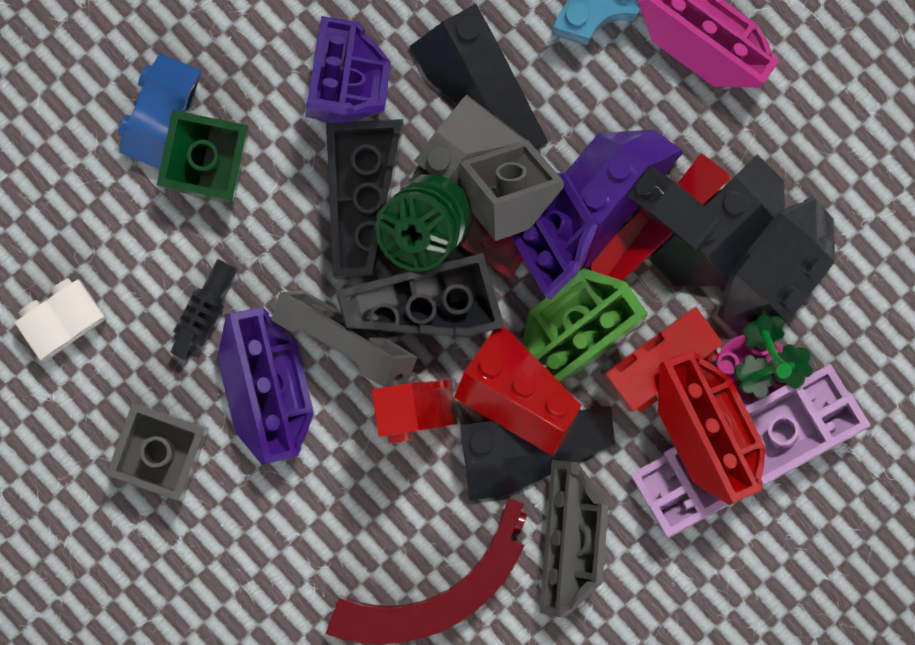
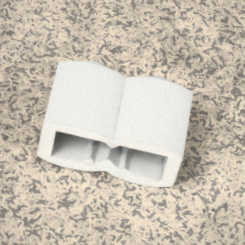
[15,278,107,361]

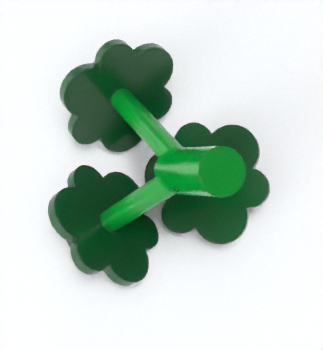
[734,315,813,399]

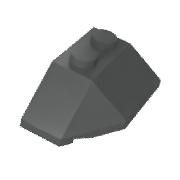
[540,460,609,617]

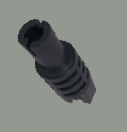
[170,259,238,360]

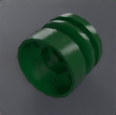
[375,174,473,271]

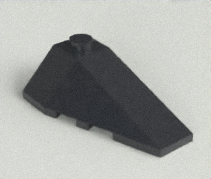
[410,4,548,149]
[336,253,505,337]
[460,406,615,501]

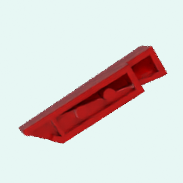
[590,153,732,281]

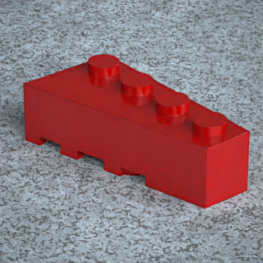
[371,379,458,444]

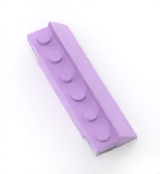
[631,364,871,538]

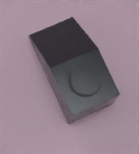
[626,166,720,250]

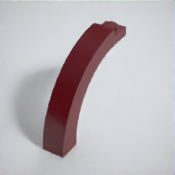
[325,497,528,644]

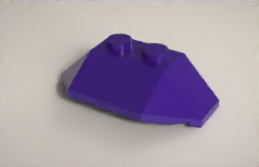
[305,16,391,123]
[564,130,683,269]
[511,173,598,300]
[217,307,314,465]

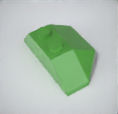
[523,268,648,383]

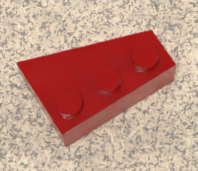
[601,307,723,413]
[454,327,582,456]

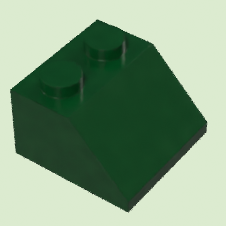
[157,110,250,204]

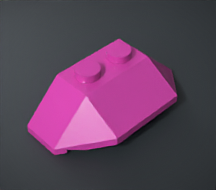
[638,0,779,88]

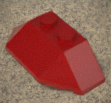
[658,350,765,505]

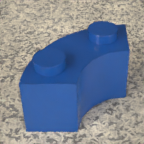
[118,53,202,169]

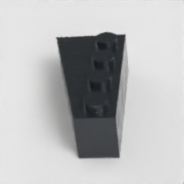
[326,119,404,279]

